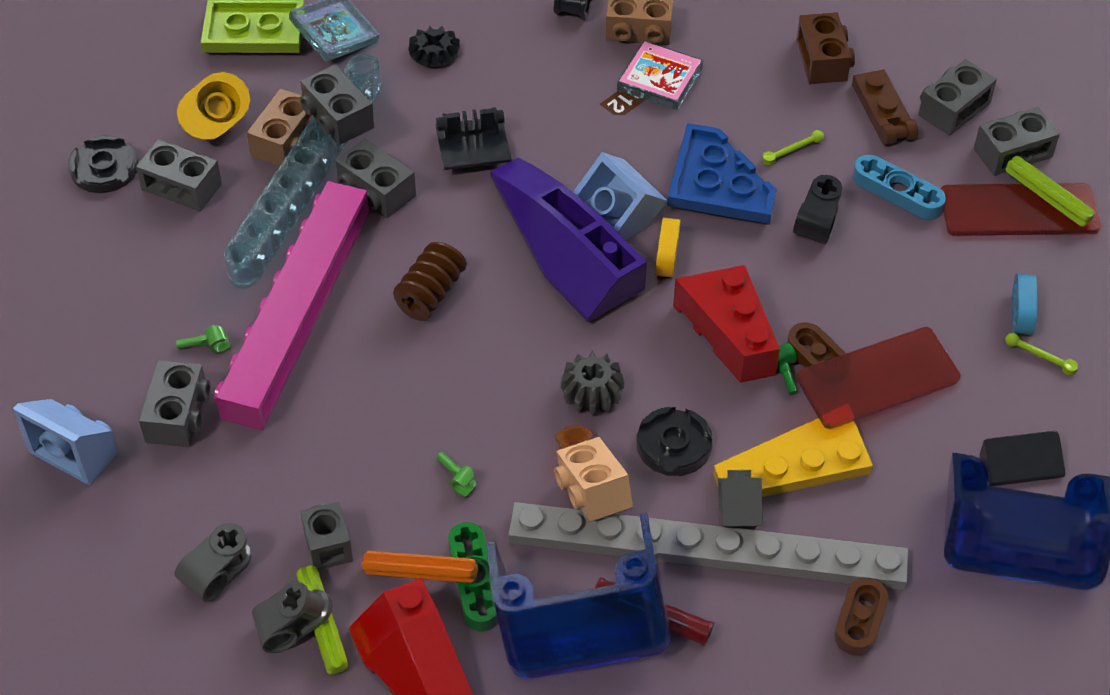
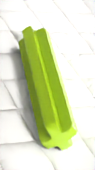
[1005,156,1095,227]
[296,565,348,675]

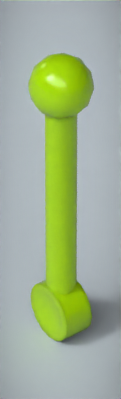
[762,130,824,166]
[1005,333,1078,375]

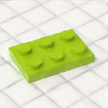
[201,0,305,53]

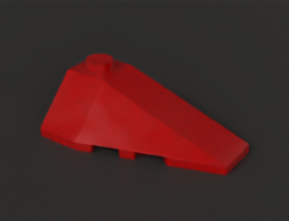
[348,577,473,695]

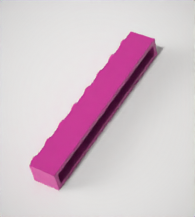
[214,181,369,431]

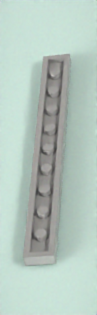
[509,502,908,591]

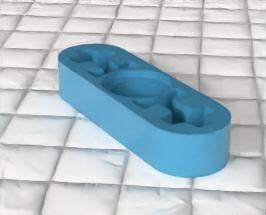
[853,155,946,220]

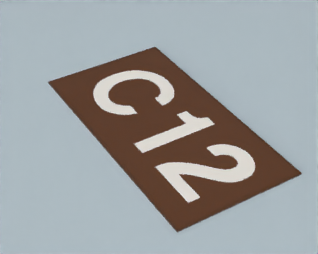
[600,84,655,115]

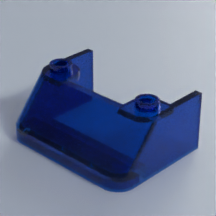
[487,513,671,679]

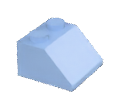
[573,152,667,240]
[13,399,119,486]

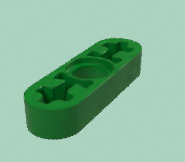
[448,522,500,632]

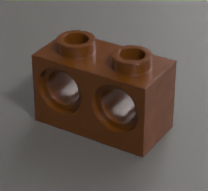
[796,12,855,84]

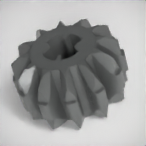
[560,350,624,416]

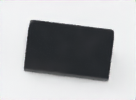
[979,430,1065,486]

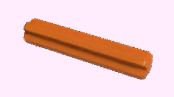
[362,551,478,583]

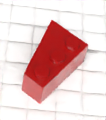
[673,265,780,383]

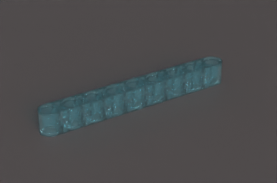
[224,54,381,288]

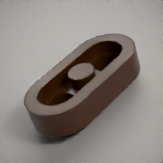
[787,322,850,385]
[834,578,888,655]

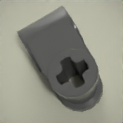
[174,523,252,602]
[252,581,333,653]

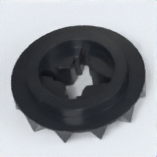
[408,25,460,67]

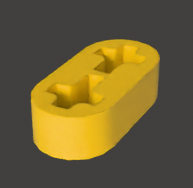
[655,217,681,278]

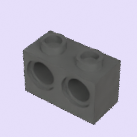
[918,59,997,136]
[300,64,375,145]
[973,107,1060,176]
[336,138,416,218]
[136,139,222,212]
[139,360,211,447]

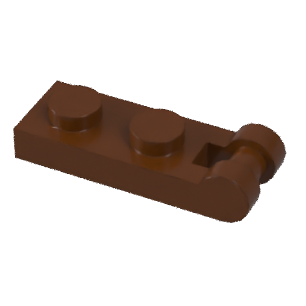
[852,69,919,145]

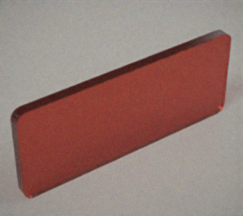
[941,183,1101,236]
[796,327,961,429]

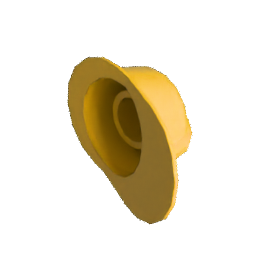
[176,72,251,140]

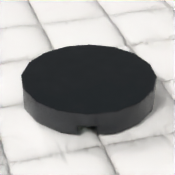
[68,135,138,193]
[637,407,712,476]

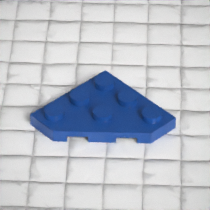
[667,123,777,224]

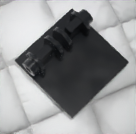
[435,107,512,170]

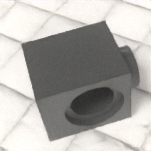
[718,470,763,526]
[300,502,353,570]

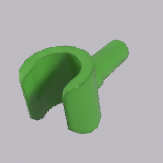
[176,325,230,354]
[437,452,476,497]

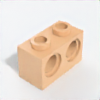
[554,437,633,522]

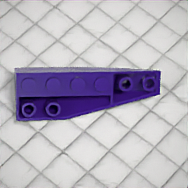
[490,157,647,323]

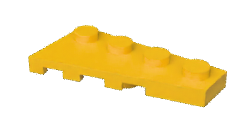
[713,405,873,497]

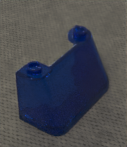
[944,452,1110,590]

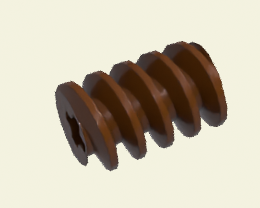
[393,241,467,321]

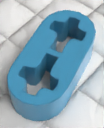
[1012,273,1037,336]

